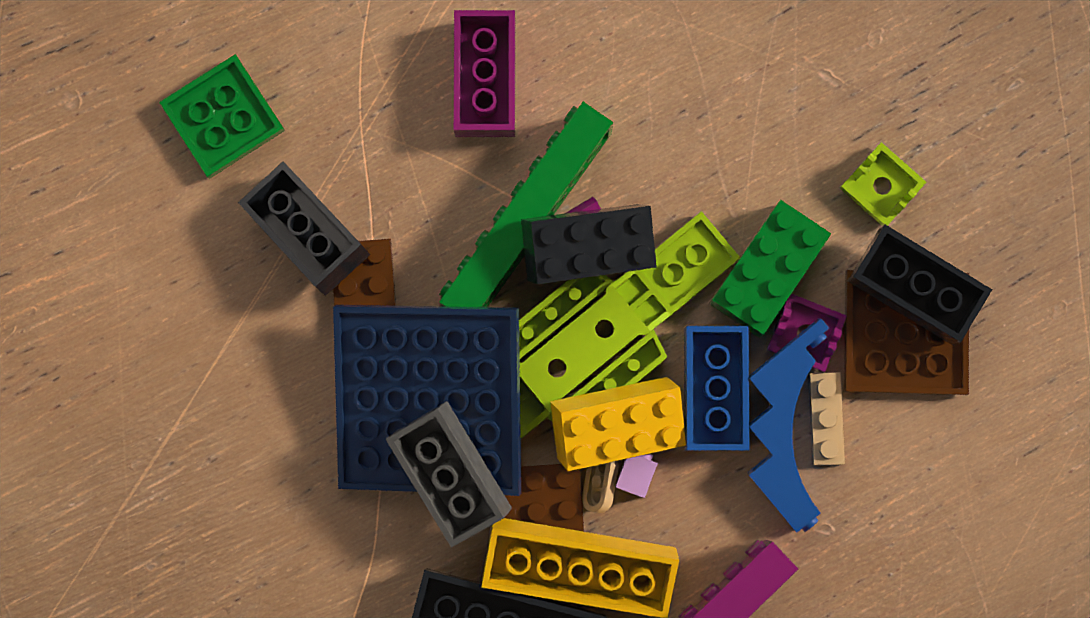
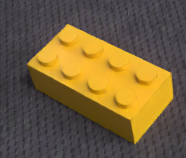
[550,377,686,471]

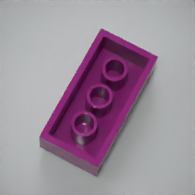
[453,10,516,137]
[678,540,798,618]

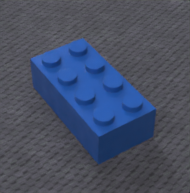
[684,326,749,451]

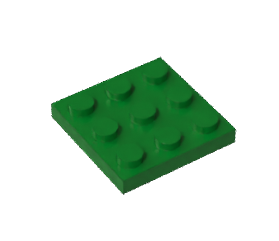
[159,54,285,179]

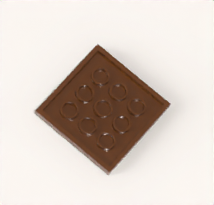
[844,270,969,395]

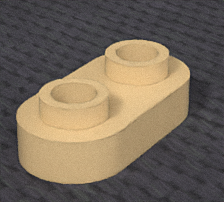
[582,461,619,513]

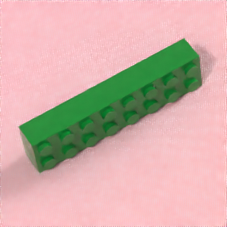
[439,101,613,307]

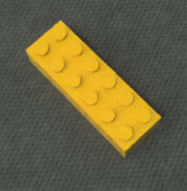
[482,518,679,618]

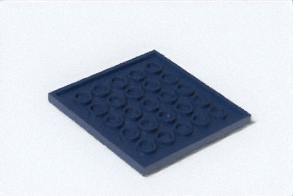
[333,305,521,496]

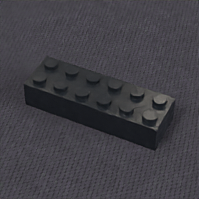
[412,568,607,618]

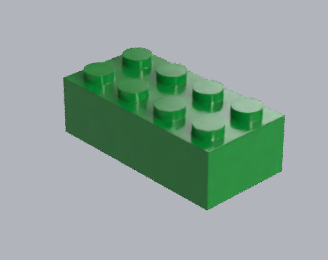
[709,200,831,338]

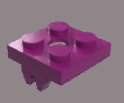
[767,293,847,373]

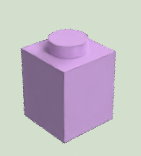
[615,454,658,498]

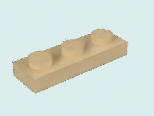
[808,372,845,465]

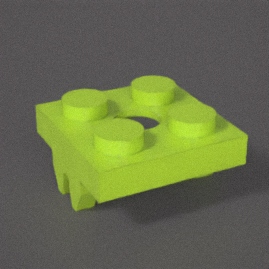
[840,142,927,226]

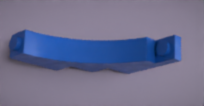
[747,318,829,533]

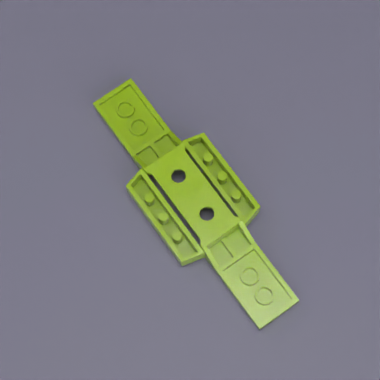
[519,211,741,439]

